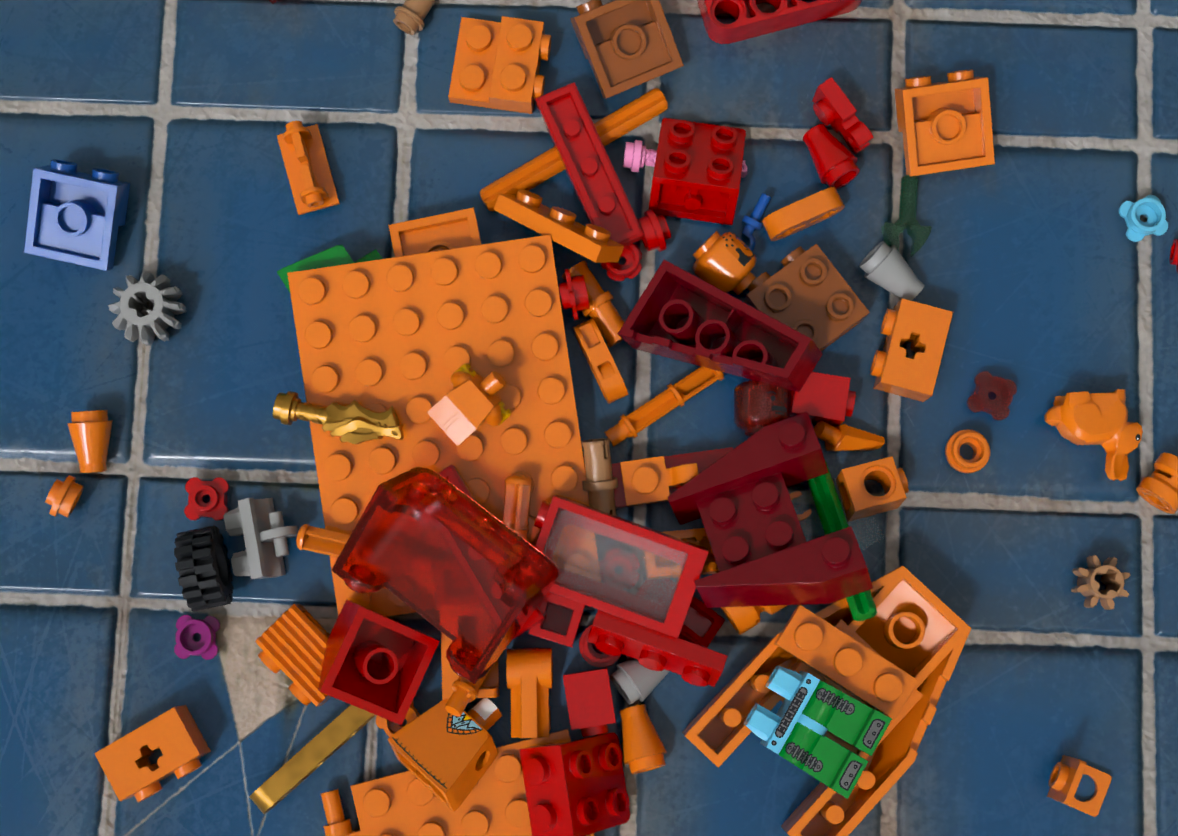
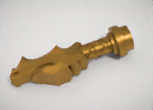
[273,391,404,444]

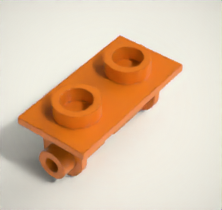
[277,121,340,215]

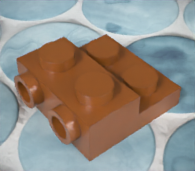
[570,0,684,99]

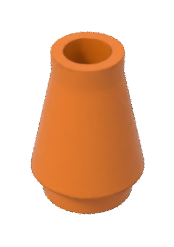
[67,410,113,473]
[619,704,667,774]

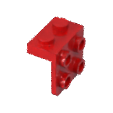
[519,732,630,836]

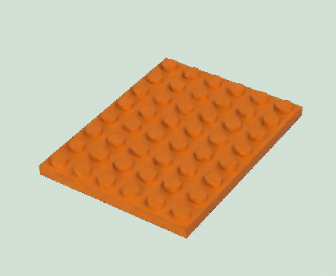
[287,234,602,617]

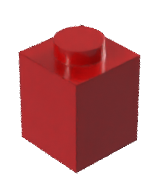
[787,372,856,427]
[528,590,586,648]
[563,667,616,737]

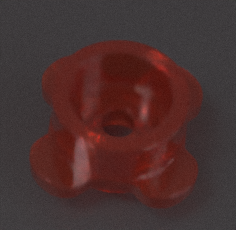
[967,371,1017,421]

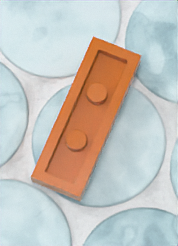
[494,189,624,263]
[774,605,919,720]

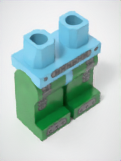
[744,665,892,799]

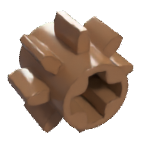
[1071,555,1130,610]

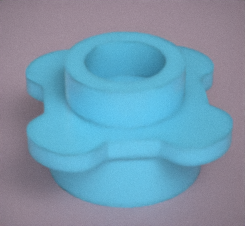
[1119,195,1168,242]

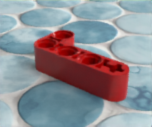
[697,0,862,44]

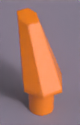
[814,421,885,451]

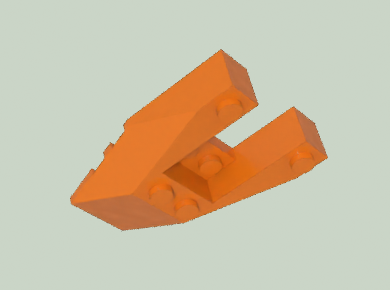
[682,566,971,836]

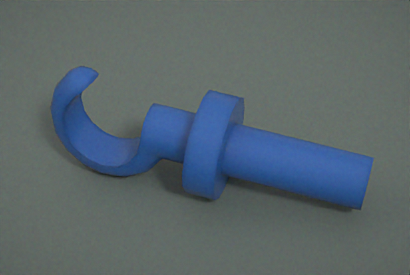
[742,193,771,251]

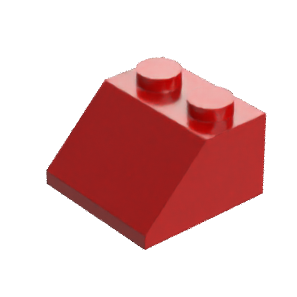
[318,599,440,726]

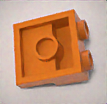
[448,16,552,114]
[895,69,995,177]
[388,207,482,257]

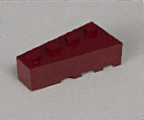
[618,260,823,392]

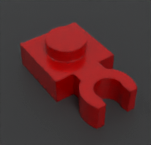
[812,77,874,155]

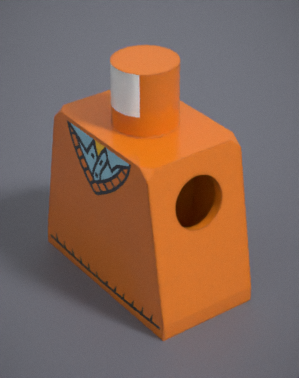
[387,698,502,812]

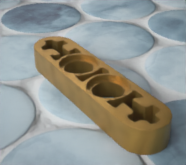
[249,705,376,814]

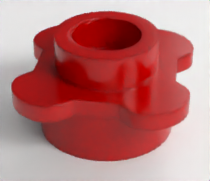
[558,269,590,320]
[184,477,229,521]

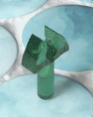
[882,175,932,257]

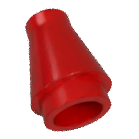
[803,124,860,189]

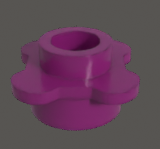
[174,615,220,660]

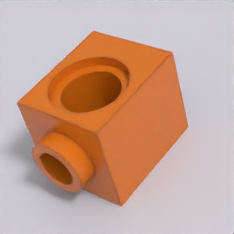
[835,456,909,522]

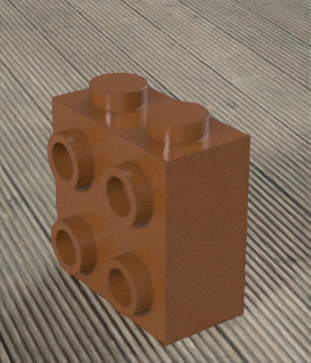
[744,244,870,351]

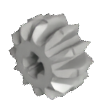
[108,271,186,346]

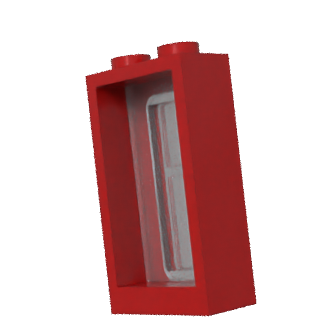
[519,495,709,638]

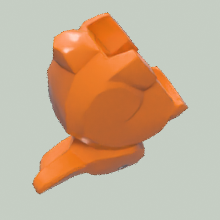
[1044,389,1143,481]

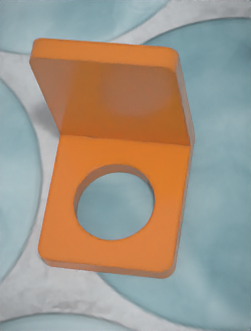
[1047,755,1112,817]

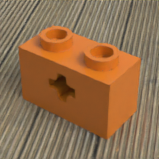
[870,298,953,402]
[94,705,211,803]

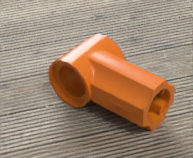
[506,648,553,738]

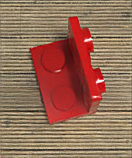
[648,118,746,225]

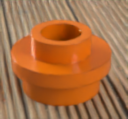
[945,429,990,473]
[45,475,84,518]

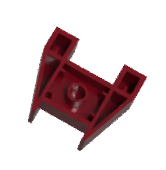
[667,412,873,608]

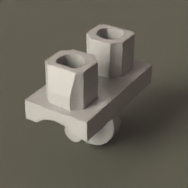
[224,498,298,579]

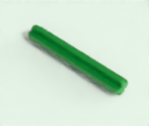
[807,461,877,621]

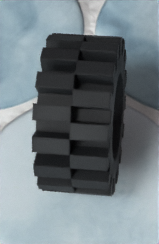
[174,525,234,612]

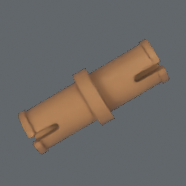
[582,438,618,516]

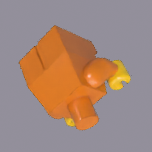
[427,364,511,446]

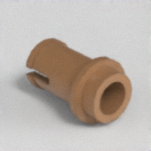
[393,0,436,35]

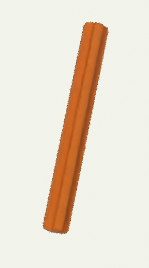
[479,88,668,211]

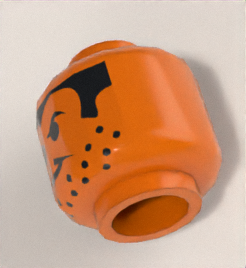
[692,231,757,295]

